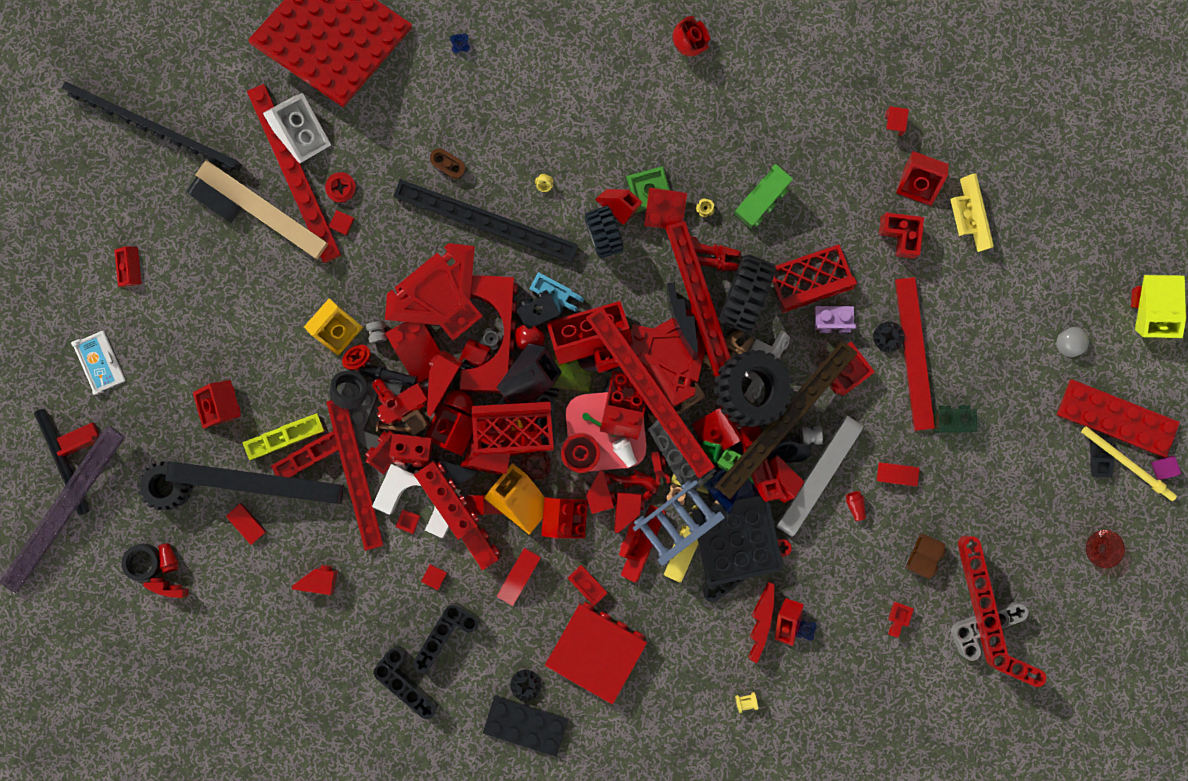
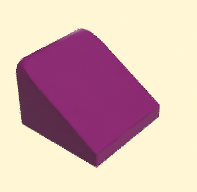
[1151,456,1181,480]

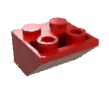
[541,497,588,538]

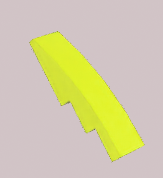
[242,414,324,461]

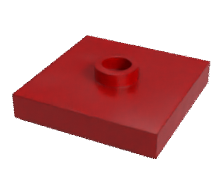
[692,407,743,452]

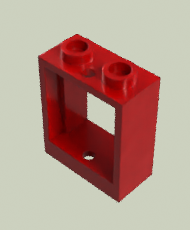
[377,383,428,425]

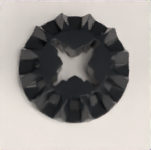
[873,322,905,352]
[510,669,541,701]

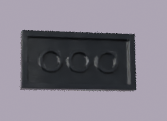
[483,695,568,757]

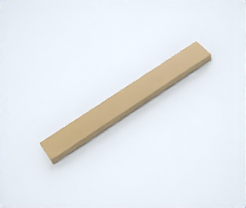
[195,160,328,260]

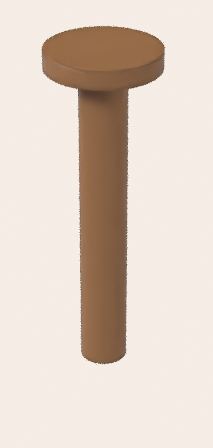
[376,420,412,433]

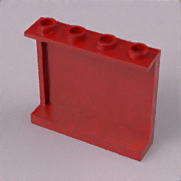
[545,601,647,705]

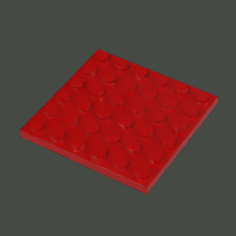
[248,0,412,108]

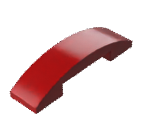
[740,426,784,502]

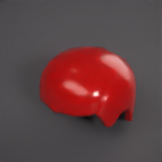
[514,325,545,351]
[444,390,473,414]

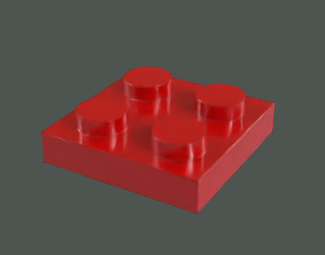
[643,187,687,229]

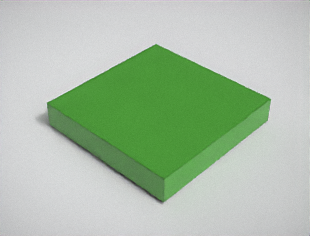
[626,166,669,213]

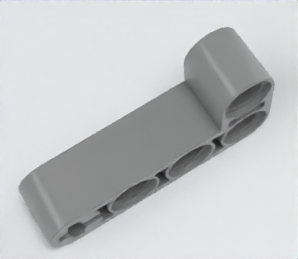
[951,602,1028,661]

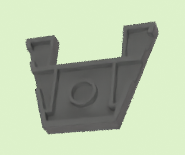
[329,382,404,449]

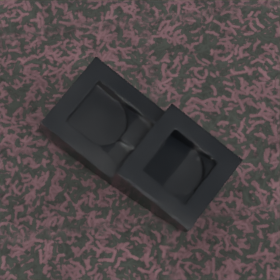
[1090,437,1114,477]

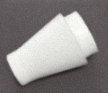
[612,437,637,467]

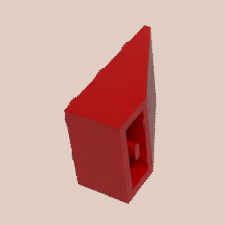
[600,371,646,440]

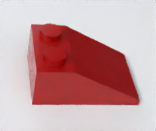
[385,322,441,383]
[427,351,463,417]

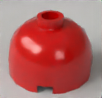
[672,16,710,57]

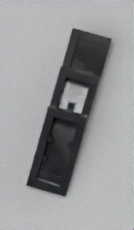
[667,282,698,360]

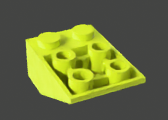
[1135,275,1186,338]

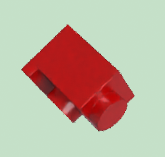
[459,338,491,366]

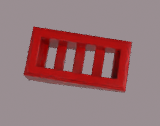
[594,343,635,373]

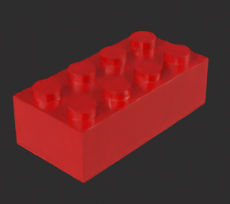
[547,301,633,365]

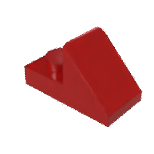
[466,495,503,515]

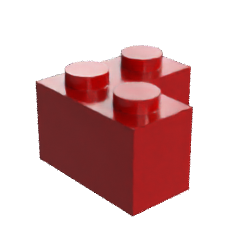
[879,212,924,259]

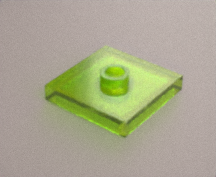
[551,354,591,392]

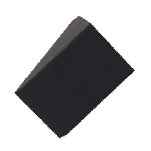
[438,460,478,485]

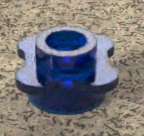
[450,33,470,54]
[796,619,817,641]

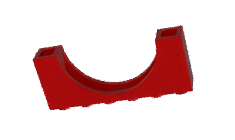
[460,275,518,393]

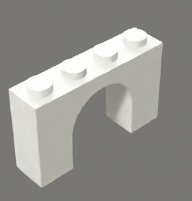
[372,464,464,538]

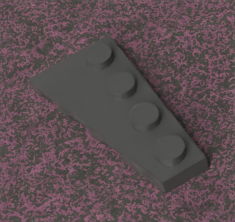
[648,420,716,497]

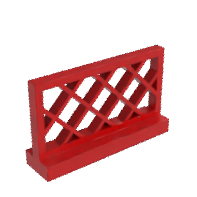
[772,244,857,313]
[472,402,554,455]

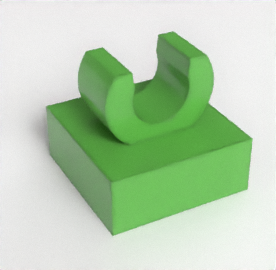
[717,448,741,472]

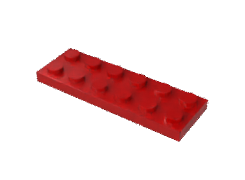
[1057,379,1180,458]

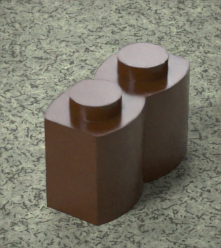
[905,533,946,579]

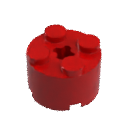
[561,433,600,473]

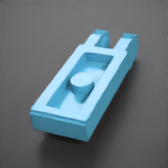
[529,272,584,313]

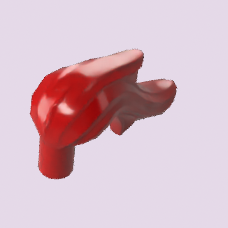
[608,469,659,502]

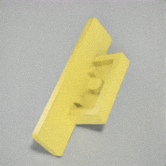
[950,174,994,252]
[664,505,699,582]

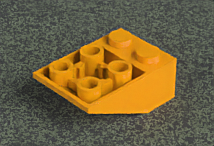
[484,463,544,535]

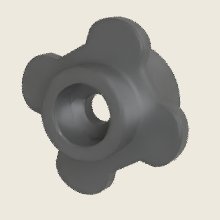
[480,328,502,350]

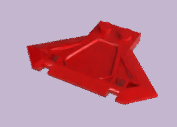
[385,243,483,340]
[631,307,706,407]

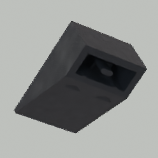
[496,343,562,404]

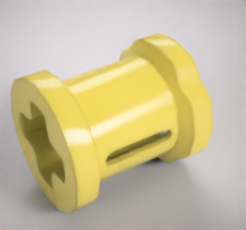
[735,692,758,713]

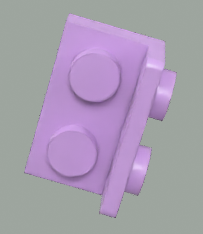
[815,306,856,333]

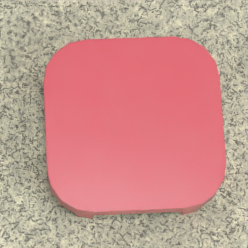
[566,392,646,471]

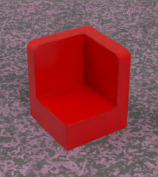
[885,106,909,136]

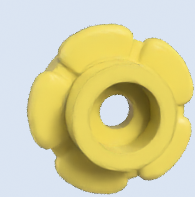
[535,174,554,192]
[696,199,715,217]

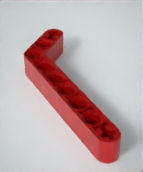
[958,535,1047,687]

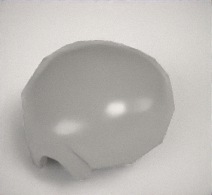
[1056,327,1090,357]

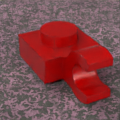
[651,451,671,485]
[888,602,914,638]

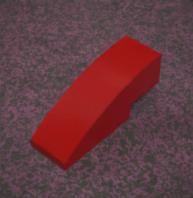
[496,547,541,606]

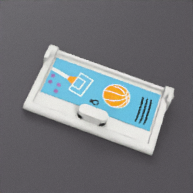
[71,330,126,395]

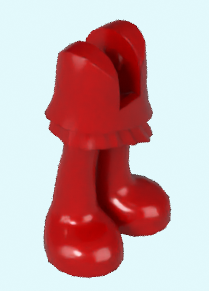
[690,236,741,272]

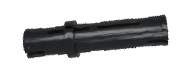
[359,363,418,387]

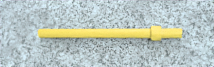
[1081,427,1177,501]

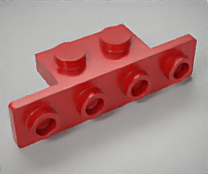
[618,505,667,583]

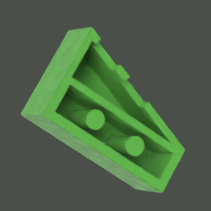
[733,164,793,229]

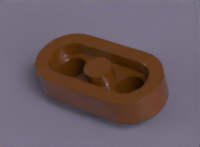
[430,148,466,179]

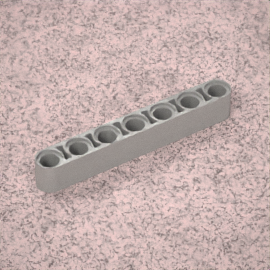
[775,415,863,537]

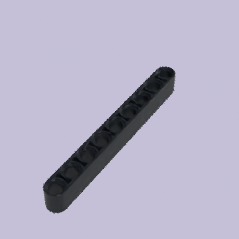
[165,461,345,504]

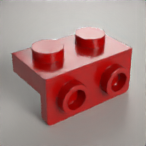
[365,430,394,475]

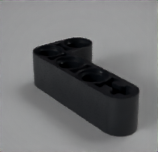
[413,603,480,673]
[373,646,438,719]

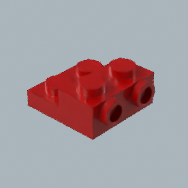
[818,341,875,396]

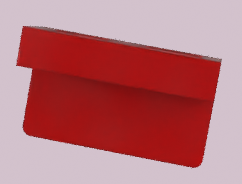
[57,422,102,456]

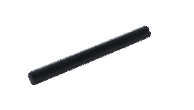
[34,409,89,515]

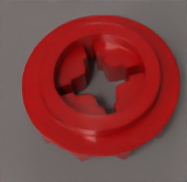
[325,172,356,203]
[342,345,372,371]

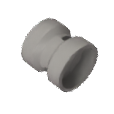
[366,321,388,344]
[800,426,823,445]

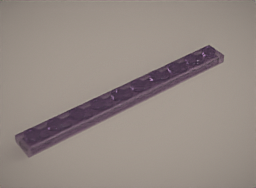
[0,425,125,593]

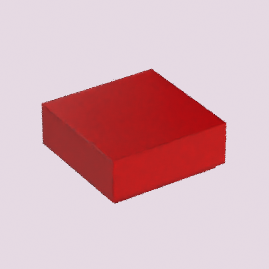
[329,210,355,236]
[395,509,421,534]
[421,564,447,590]

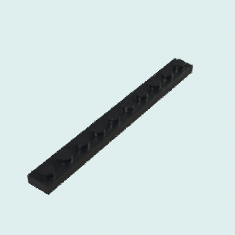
[62,81,242,171]
[393,179,578,263]

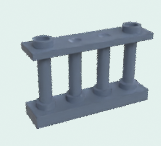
[633,480,725,566]

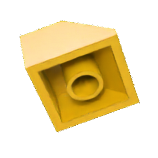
[304,298,363,356]

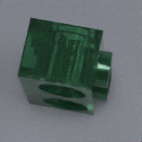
[933,405,977,433]

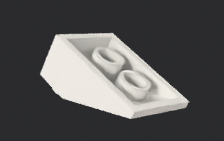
[263,93,331,163]

